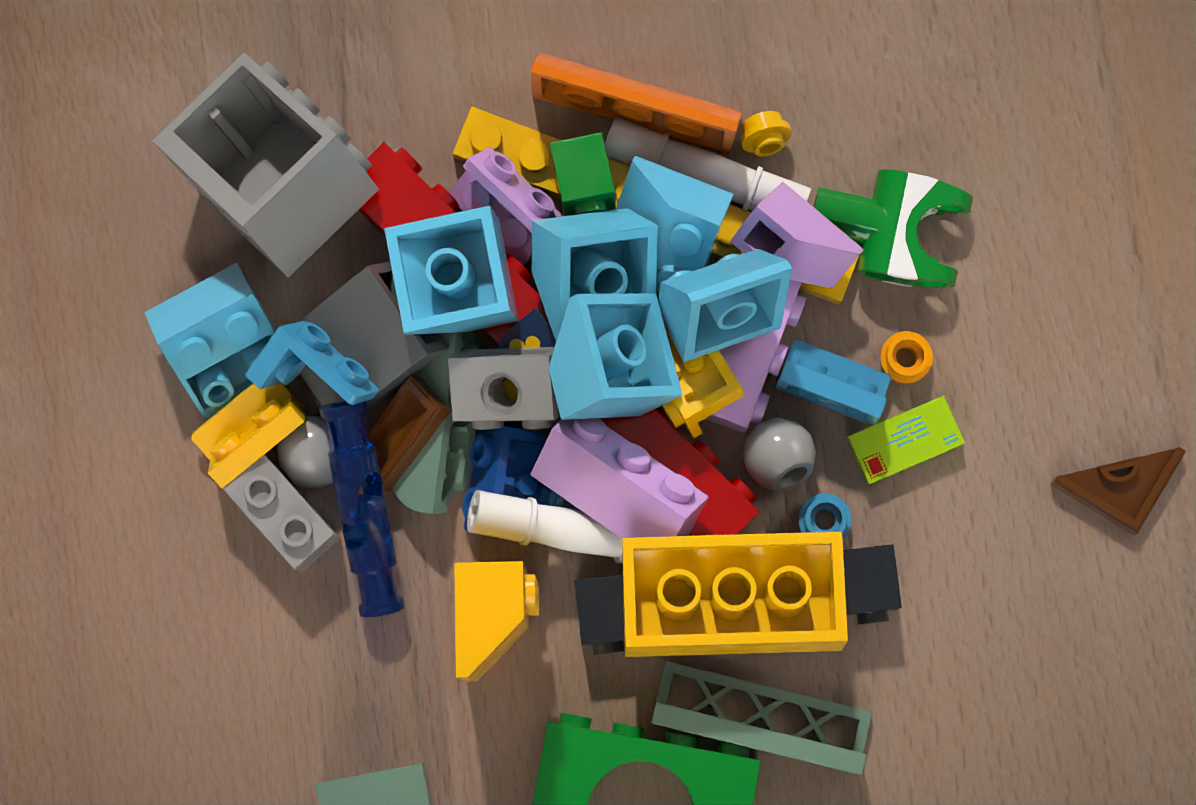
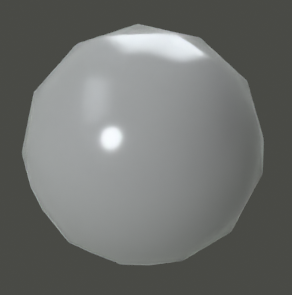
[276,415,350,488]
[742,418,817,492]

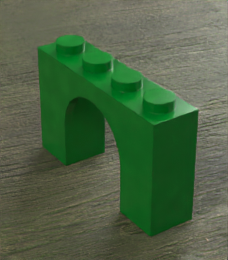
[532,713,761,805]

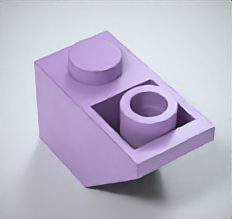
[730,182,864,288]

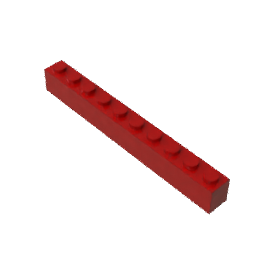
[358,142,759,536]

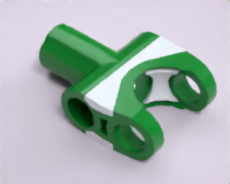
[813,169,973,288]

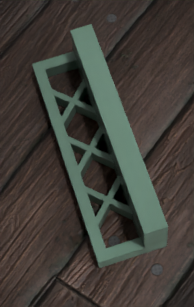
[650,661,872,775]

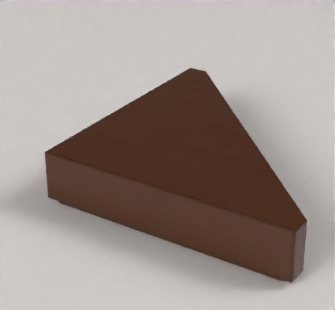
[1050,447,1186,535]

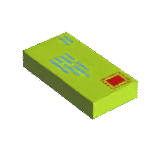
[846,395,965,486]

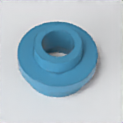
[798,493,851,539]

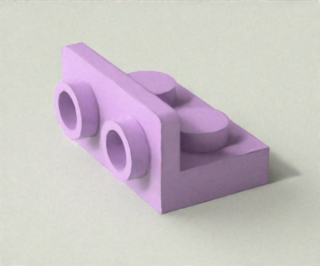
[449,147,563,265]

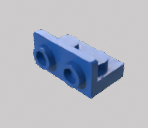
[462,426,551,531]

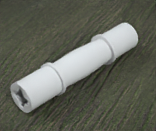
[605,117,811,211]
[467,490,623,564]

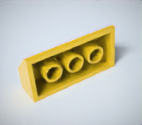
[622,532,848,657]
[454,561,539,682]

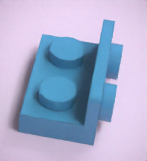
[775,340,891,426]

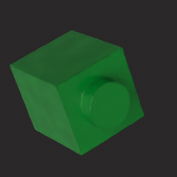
[550,132,616,216]

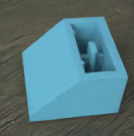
[144,263,276,420]

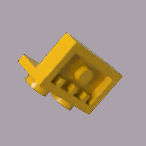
[662,328,745,439]
[191,383,305,489]

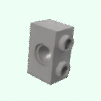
[448,347,560,430]
[224,454,340,573]

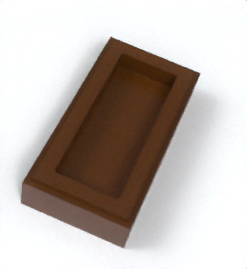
[350,375,451,492]

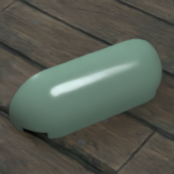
[393,331,485,514]

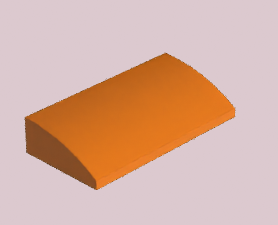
[530,52,743,156]

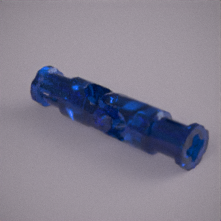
[320,400,405,617]

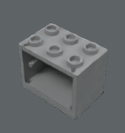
[152,53,379,278]

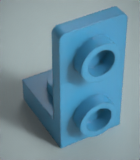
[245,321,379,405]

